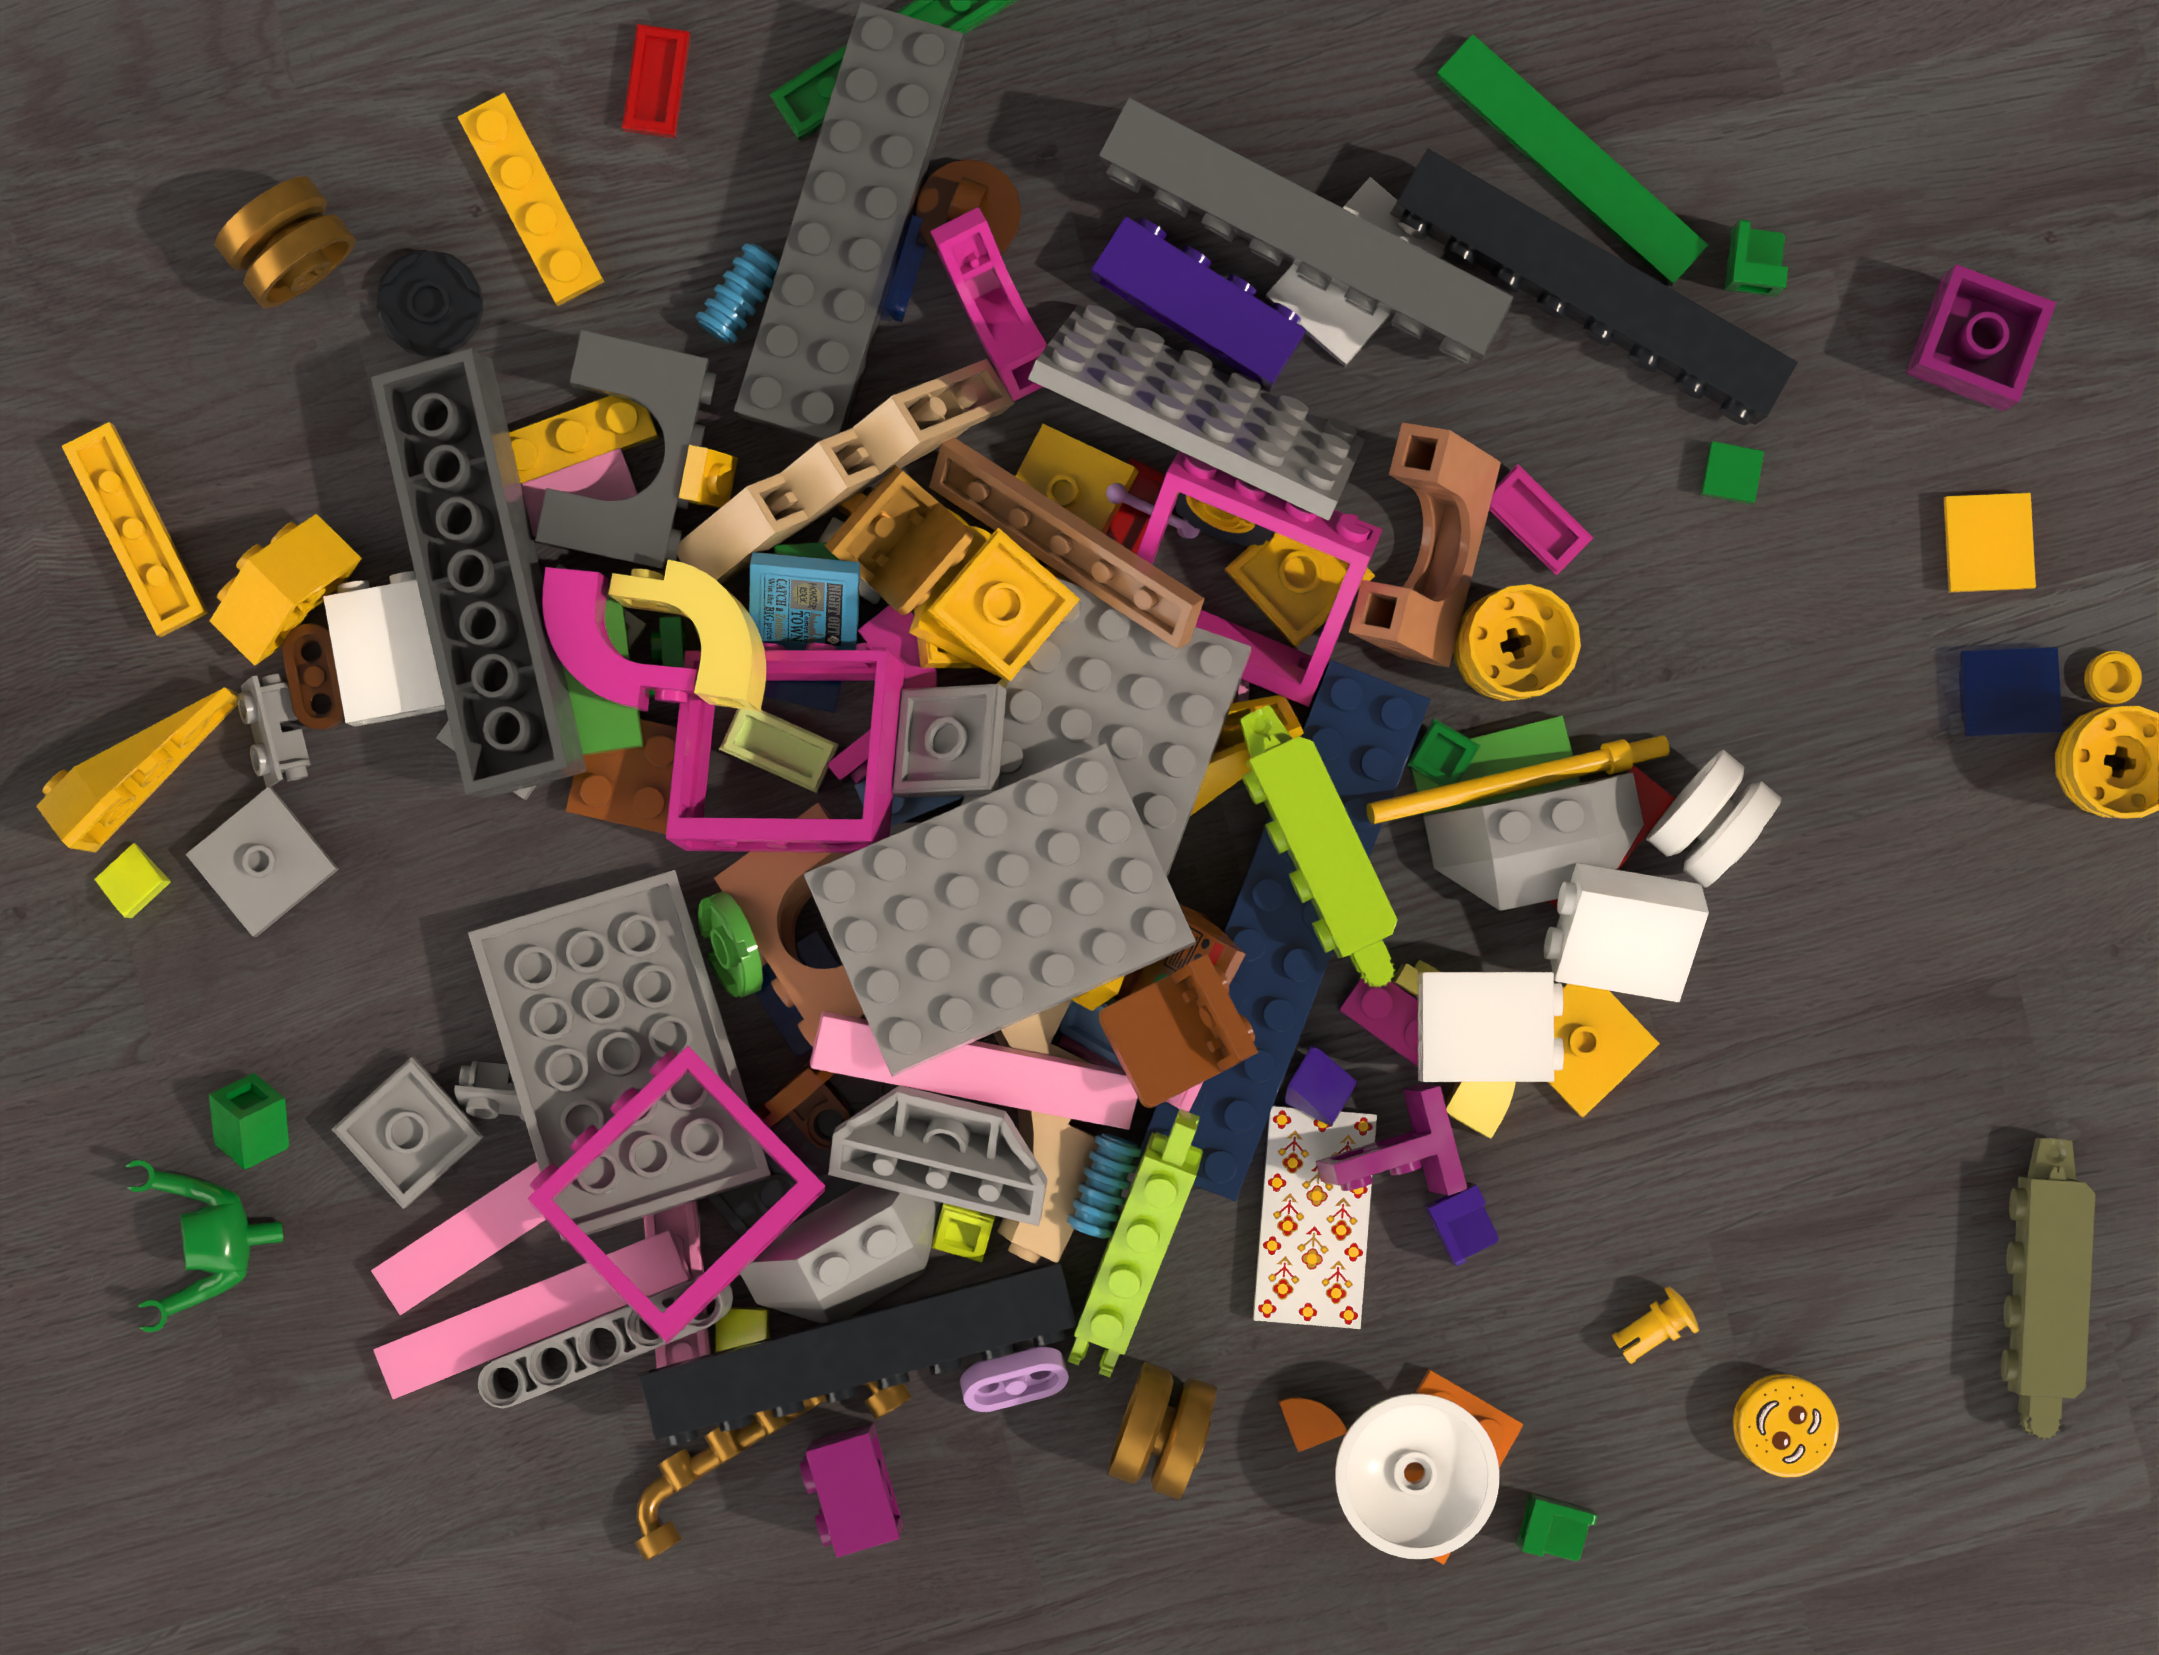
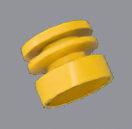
[1453,584,1581,702]
[2055,706,2159,818]

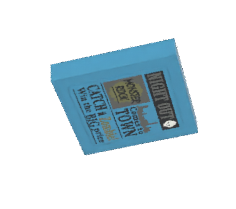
[749,552,860,650]

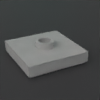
[892,684,1007,798]
[185,786,339,937]
[332,1057,485,1209]

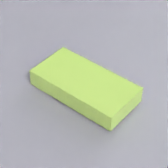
[719,709,839,794]

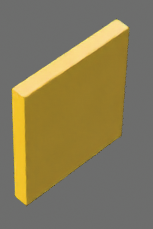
[1944,493,2036,593]

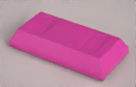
[1489,464,1593,576]

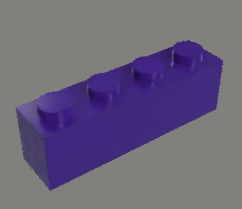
[1091,216,1306,392]

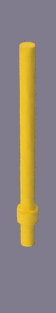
[1366,735,1670,824]

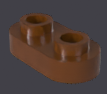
[282,624,345,731]

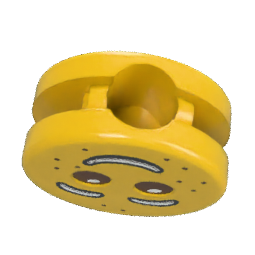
[1733,1374,1839,1477]

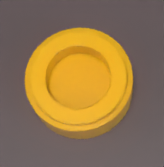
[2084,651,2142,705]

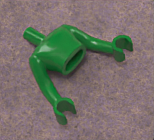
[124,1159,283,1332]

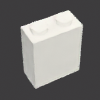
[323,571,446,727]
[1544,863,1709,1002]
[1418,972,1564,1082]

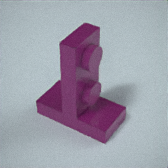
[1316,1083,1468,1196]

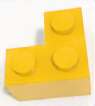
[210,514,362,666]

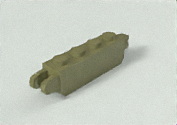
[2001,1138,2096,1440]

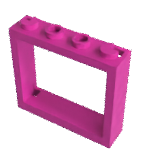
[1137,451,1383,707]
[666,643,905,853]
[528,1046,825,1344]

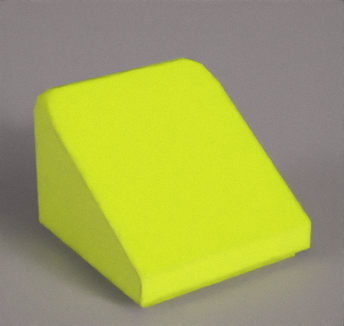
[94,843,171,918]
[931,1203,995,1262]
[716,1307,770,1352]

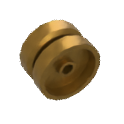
[214,176,356,309]
[1107,1362,1217,1500]

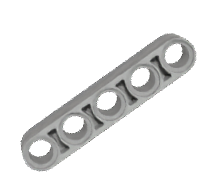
[478,1275,733,1408]

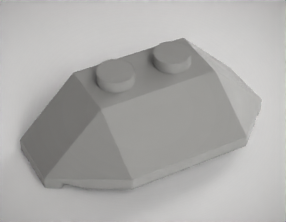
[1423,772,1644,911]
[828,1085,1048,1226]
[740,1183,942,1324]

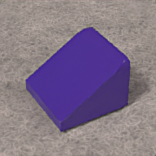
[1285,1046,1357,1127]

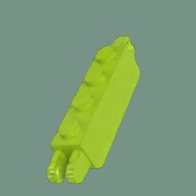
[1239,705,1398,987]
[1067,1109,1203,1378]

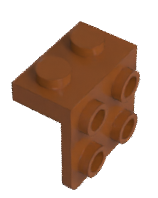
[1098,954,1258,1108]

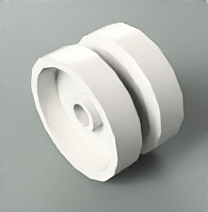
[1646,750,1782,888]

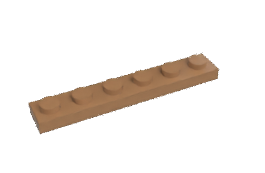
[929,437,1205,649]

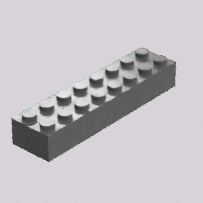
[734,2,965,443]
[1099,98,1513,365]
[371,348,587,798]

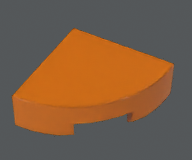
[1278,1397,1348,1452]

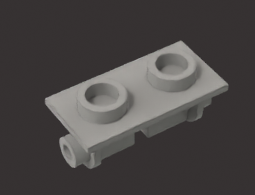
[237,673,311,788]
[454,1061,525,1121]

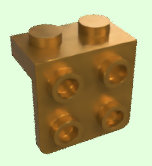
[824,464,974,616]

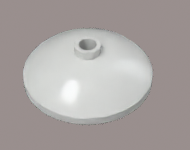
[1335,1393,1499,1559]

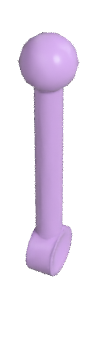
[1106,483,1200,539]

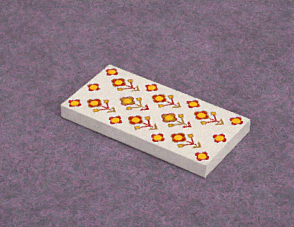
[1253,1106,1377,1329]

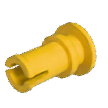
[1612,1286,1699,1364]

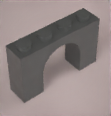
[535,330,717,571]

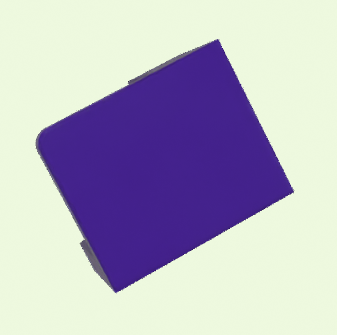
[1424,1183,1499,1267]

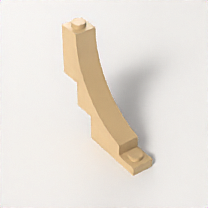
[677,359,1015,584]
[993,999,1099,1264]

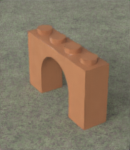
[1349,422,1501,668]
[714,803,866,1047]

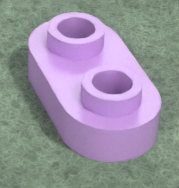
[960,1346,1069,1412]

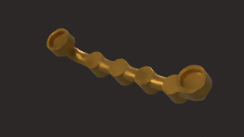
[634,1381,912,1562]

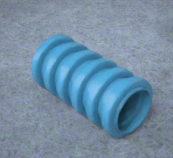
[695,243,780,344]
[1067,1133,1142,1239]

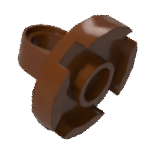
[915,159,1022,257]
[753,1061,855,1150]

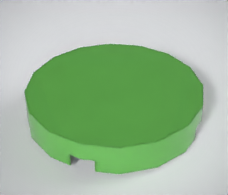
[698,891,763,998]

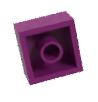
[1905,264,2057,412]
[799,1422,904,1558]

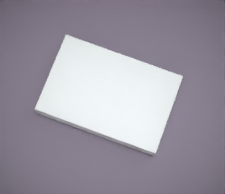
[1265,177,1445,367]

